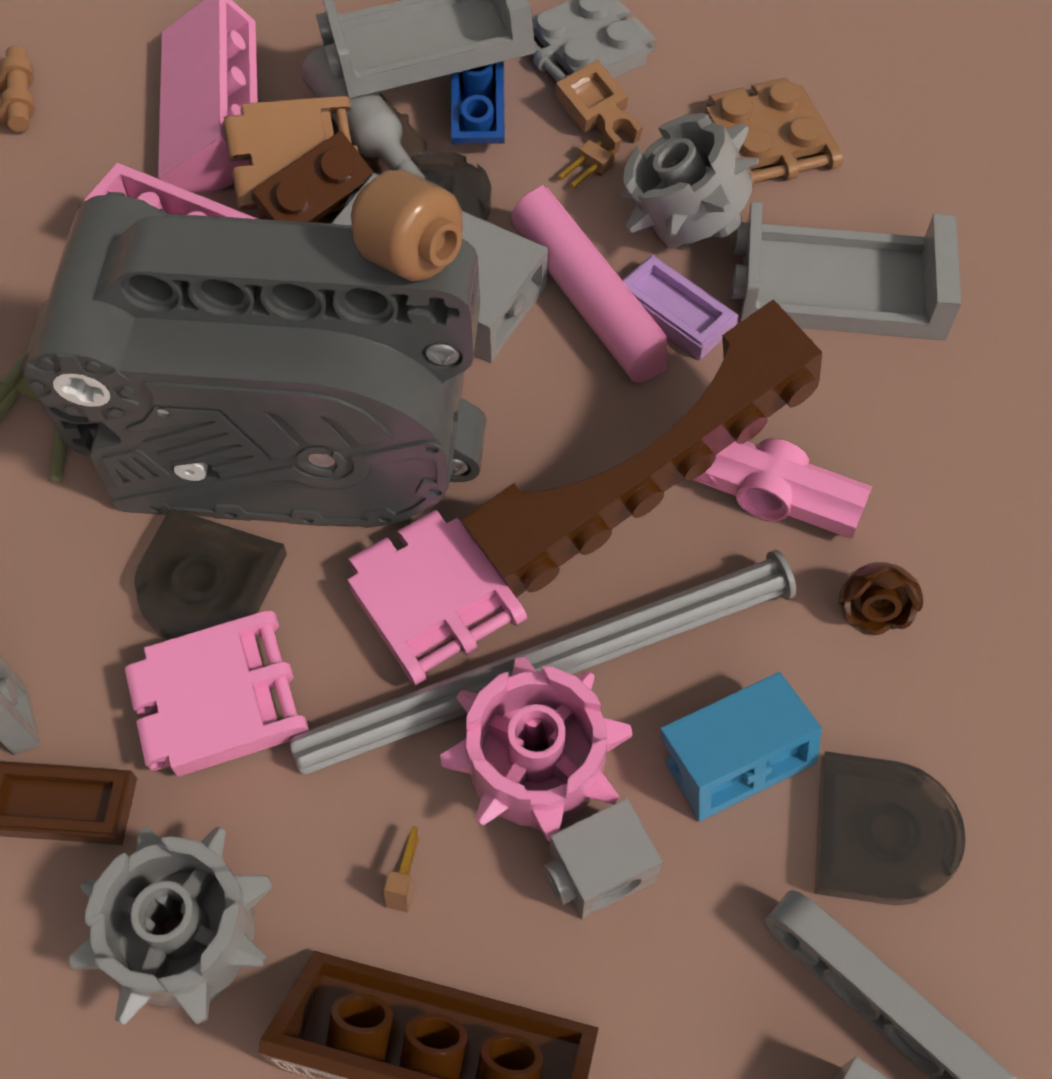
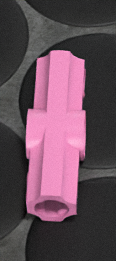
[693,439,872,539]

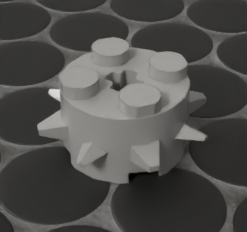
[620,113,759,248]
[68,826,273,1025]

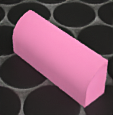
[158,0,258,192]

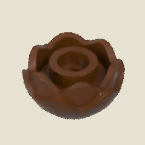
[838,562,923,635]

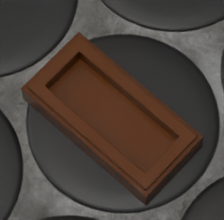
[0,761,137,845]

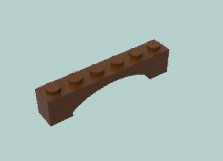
[461,299,822,598]

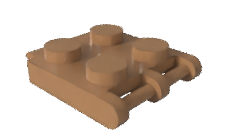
[705,77,843,189]
[223,96,359,219]

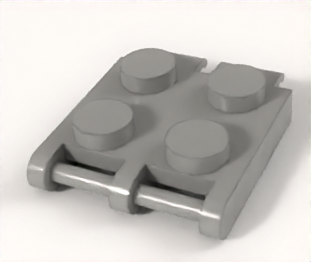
[532,0,656,82]

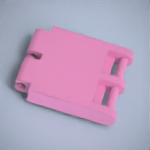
[347,510,527,686]
[124,611,309,777]

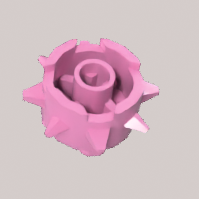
[440,656,633,841]

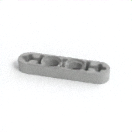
[765,890,1016,1079]

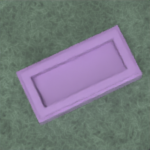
[622,254,739,361]

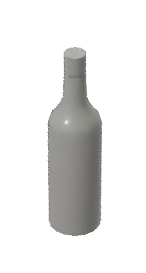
[301,45,425,179]

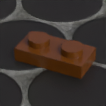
[251,130,374,222]

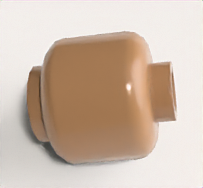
[351,170,463,282]

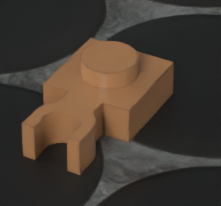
[554,60,643,154]

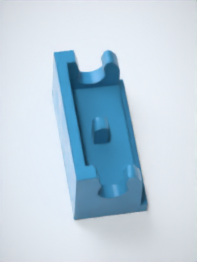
[660,672,822,822]

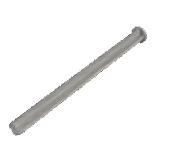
[290,550,796,774]

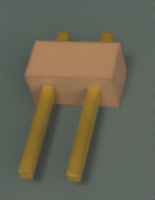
[558,139,615,189]

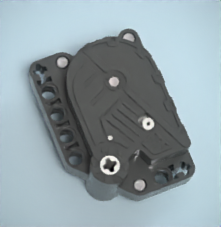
[22,192,486,527]

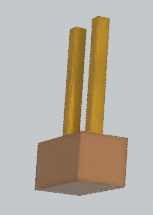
[383,826,419,912]

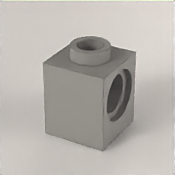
[543,798,663,920]

